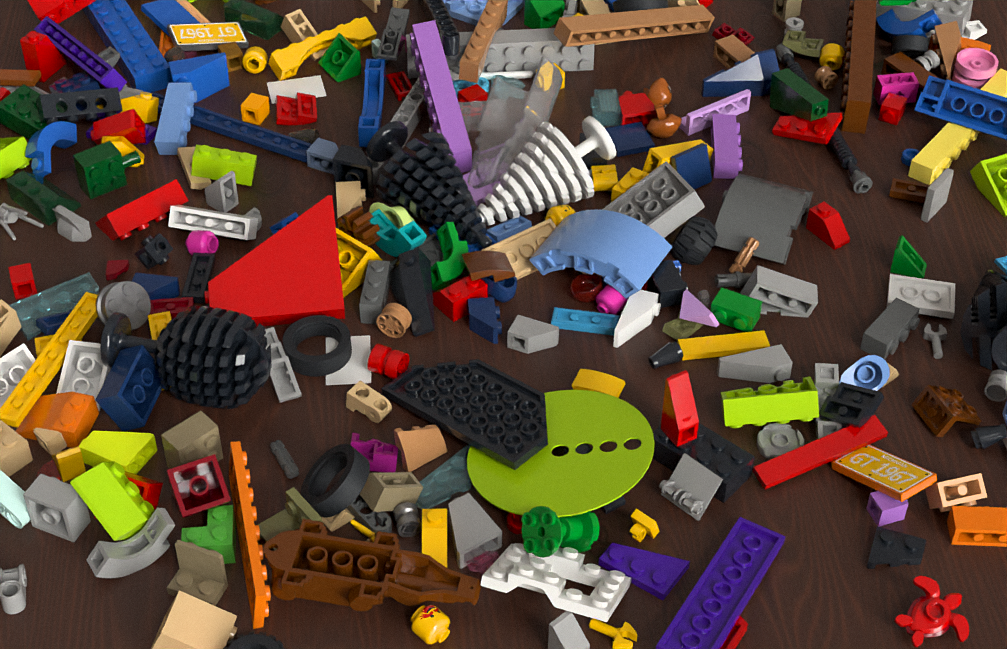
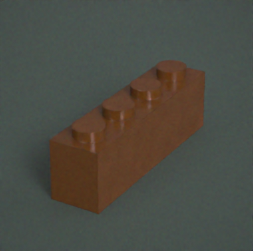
[881,52,938,100]

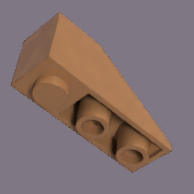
[932,21,961,80]

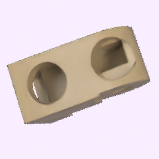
[346,381,392,423]

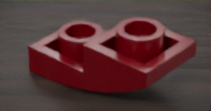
[712,22,755,46]

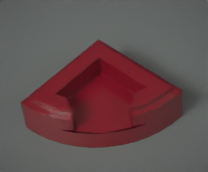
[106,260,130,280]

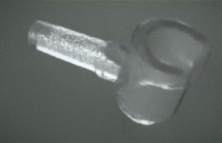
[697,290,710,307]

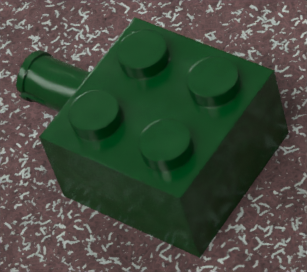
[73,141,141,200]

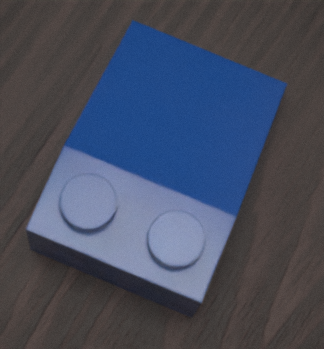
[168,52,230,103]

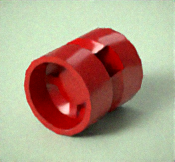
[368,343,410,380]

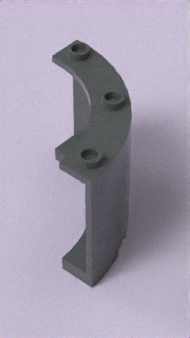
[714,174,813,265]

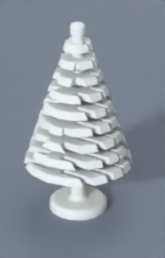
[477,116,616,225]

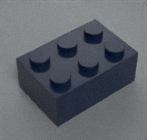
[95,345,162,431]

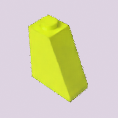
[79,431,157,474]

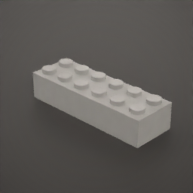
[876,0,973,36]

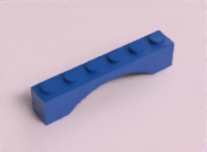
[358,59,386,147]

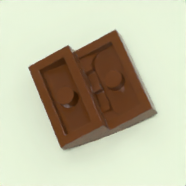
[462,251,515,282]

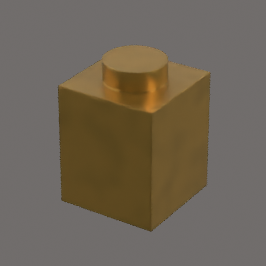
[218,41,244,72]

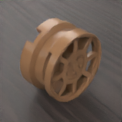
[376,303,412,338]

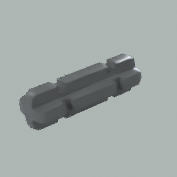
[270,440,299,479]

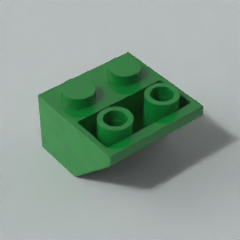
[524,0,565,29]

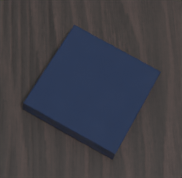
[605,122,655,157]
[671,143,712,189]

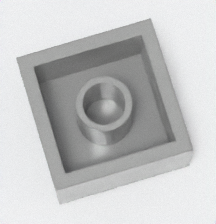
[23,474,91,542]

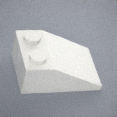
[56,340,112,411]

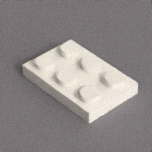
[887,274,955,319]

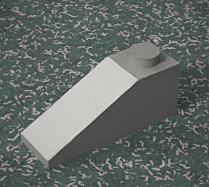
[717,344,793,383]

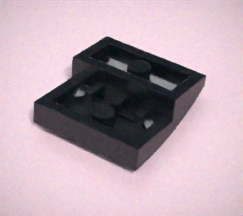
[819,382,884,428]

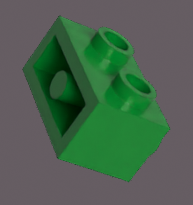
[711,287,763,332]

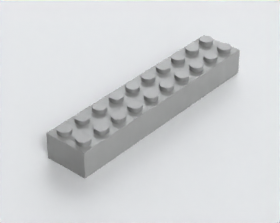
[406,28,595,79]

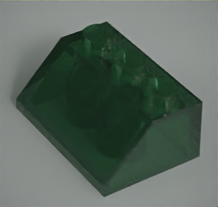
[223,0,284,40]
[6,171,81,226]

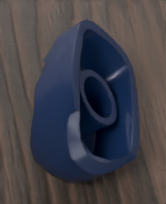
[481,275,517,303]

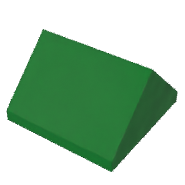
[318,33,361,82]

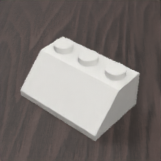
[0,343,35,408]

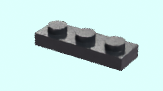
[182,253,216,303]

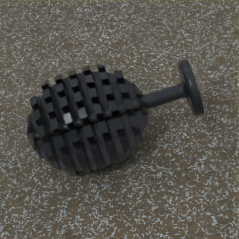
[100,305,272,409]

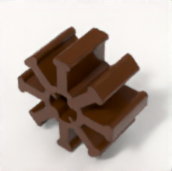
[337,206,380,247]

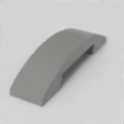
[814,363,842,439]

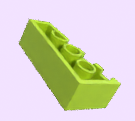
[721,377,819,428]

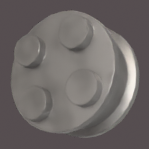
[96,281,151,330]

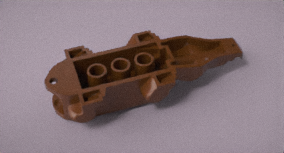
[263,519,481,611]

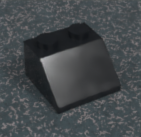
[333,145,374,199]

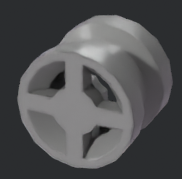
[784,17,804,35]

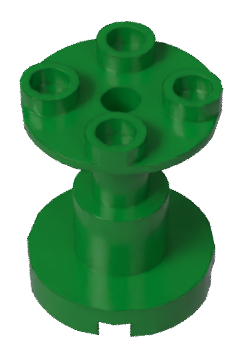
[521,506,599,558]

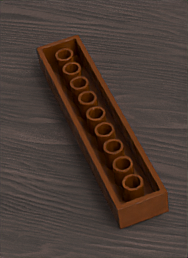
[840,0,877,134]

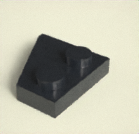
[867,526,927,569]

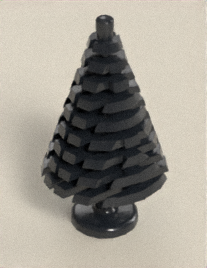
[366,121,492,249]
[960,270,1007,372]

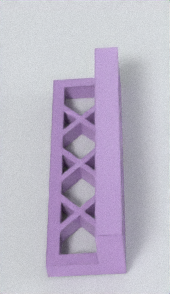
[679,89,751,136]

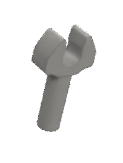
[923,324,947,359]

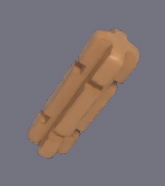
[729,237,759,274]

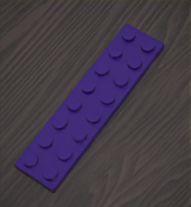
[656,517,786,649]

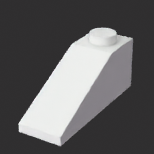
[613,290,661,348]

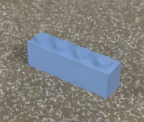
[154,82,197,155]

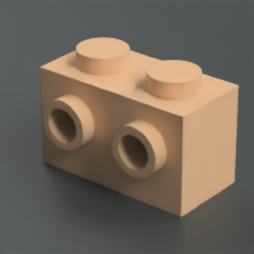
[925,473,987,512]

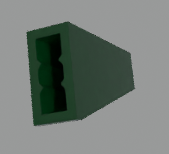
[769,68,829,121]

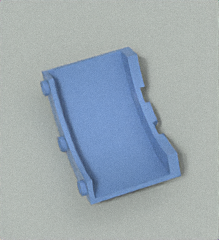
[529,209,672,299]

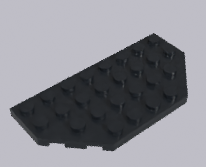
[381,359,548,470]

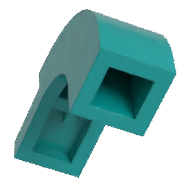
[370,209,427,257]

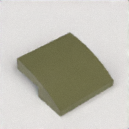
[783,30,824,57]

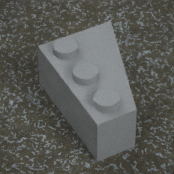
[740,265,818,317]

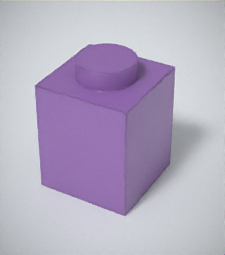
[866,491,908,527]

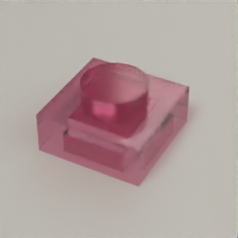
[466,551,499,574]

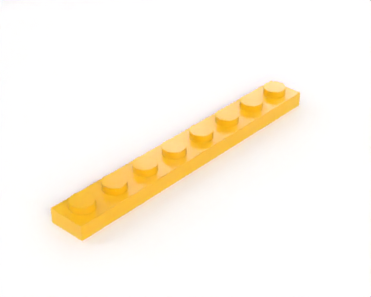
[0,292,98,428]

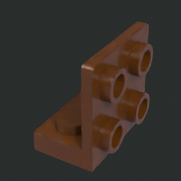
[911,385,981,437]

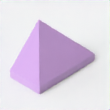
[680,289,720,327]

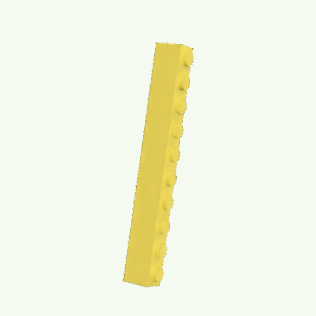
[908,68,1007,185]

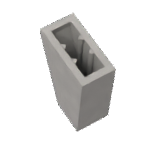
[448,493,502,569]

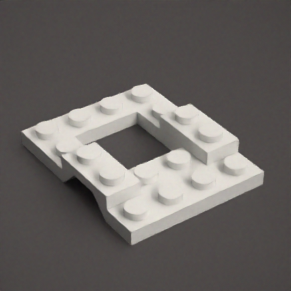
[480,543,631,622]

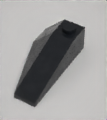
[391,247,435,337]

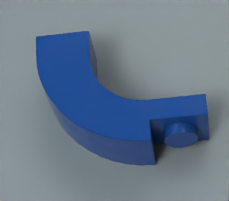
[876,9,942,41]
[25,121,77,179]

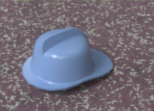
[839,355,890,391]

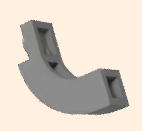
[86,507,175,578]

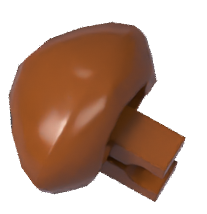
[643,77,672,108]
[646,103,682,138]

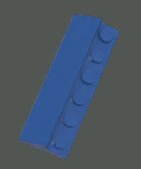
[914,75,1007,140]

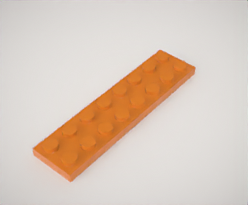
[228,441,270,629]

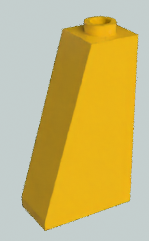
[642,139,714,174]

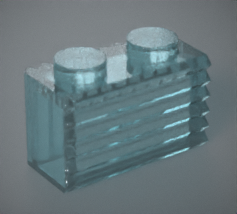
[590,89,621,126]

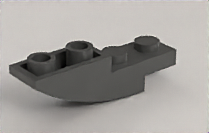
[377,7,410,61]

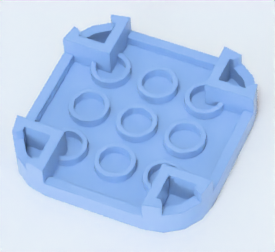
[442,0,525,26]

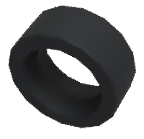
[892,35,929,58]

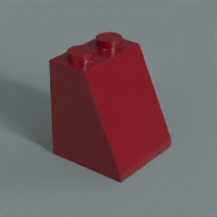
[167,454,231,518]

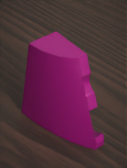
[351,433,398,472]

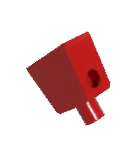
[617,91,657,127]

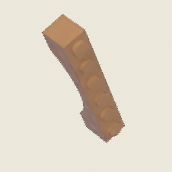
[459,0,508,83]

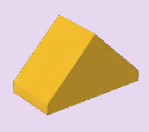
[51,446,86,482]

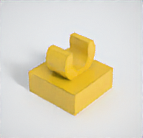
[630,508,660,543]

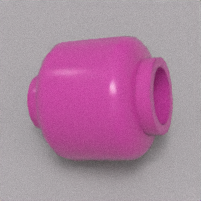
[186,230,219,256]
[596,284,628,315]

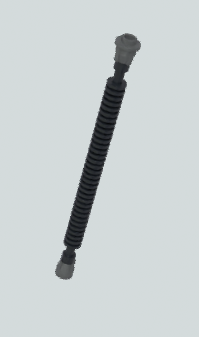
[775,43,873,193]

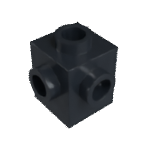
[134,233,173,270]

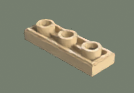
[177,147,211,190]

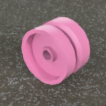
[952,48,998,89]

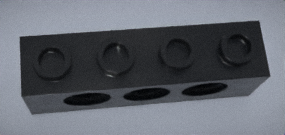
[36,88,122,125]

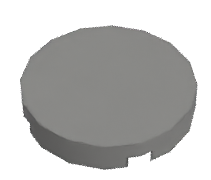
[757,423,804,460]

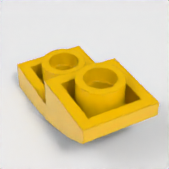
[571,369,626,398]

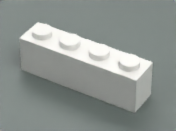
[168,205,258,240]

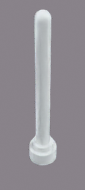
[449,70,533,81]

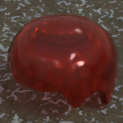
[570,273,603,303]

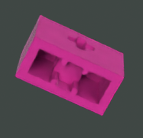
[873,72,919,105]

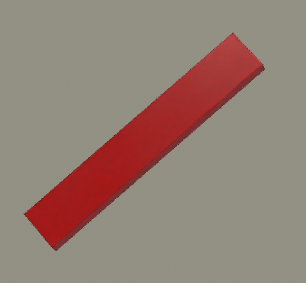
[753,415,888,490]

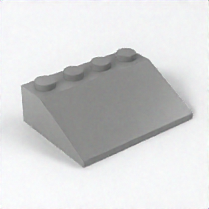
[602,161,705,238]

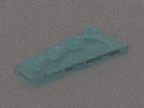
[9,272,100,341]
[416,444,473,509]

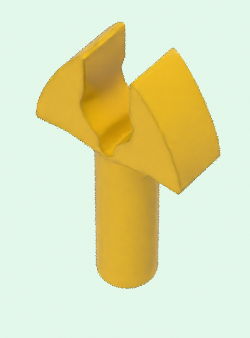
[589,618,637,649]

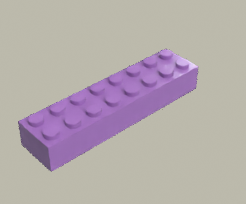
[410,20,472,173]

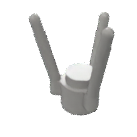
[0,203,44,240]

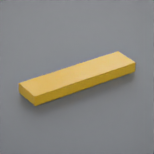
[678,331,770,361]

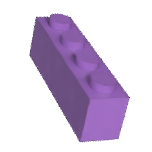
[711,114,743,179]

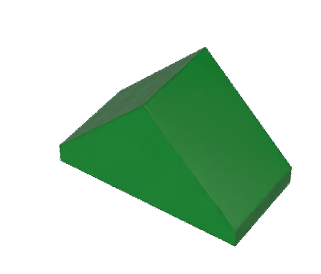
[890,235,927,279]

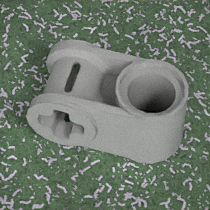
[0,564,27,614]

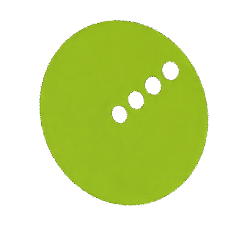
[467,390,655,518]

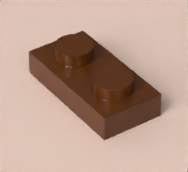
[889,178,930,203]

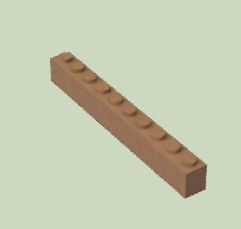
[554,5,715,47]

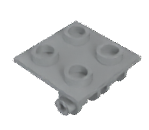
[659,453,723,521]

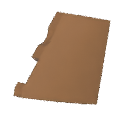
[394,425,447,472]

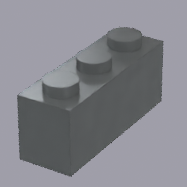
[359,260,391,324]
[860,297,920,360]

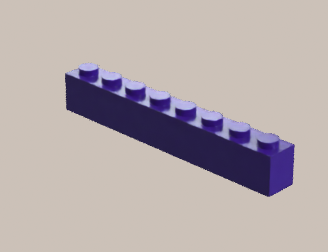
[34,16,127,92]

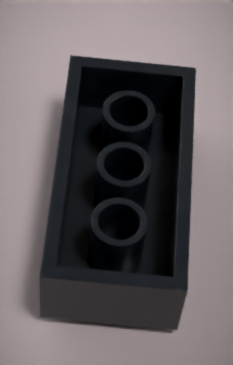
[652,423,755,503]

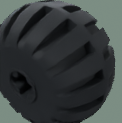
[670,216,718,265]

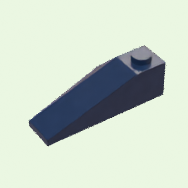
[701,49,780,97]

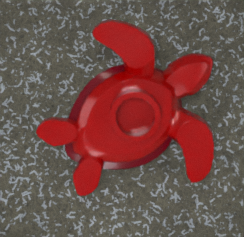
[894,576,969,647]

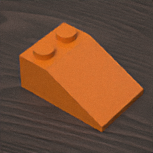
[16,392,99,448]

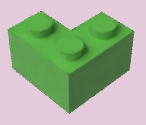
[181,505,236,564]

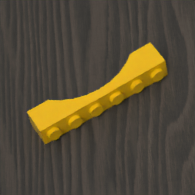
[268,16,377,81]

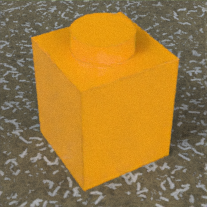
[241,93,270,125]

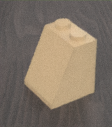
[151,590,237,649]

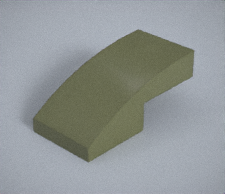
[663,313,704,341]

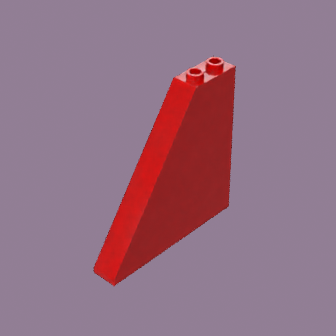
[205,195,345,327]

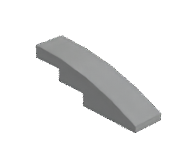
[264,327,302,403]

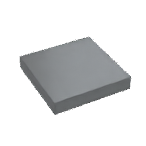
[921,168,954,223]

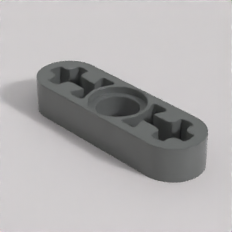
[347,494,392,533]

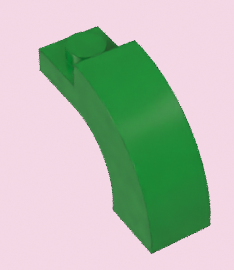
[431,222,468,290]

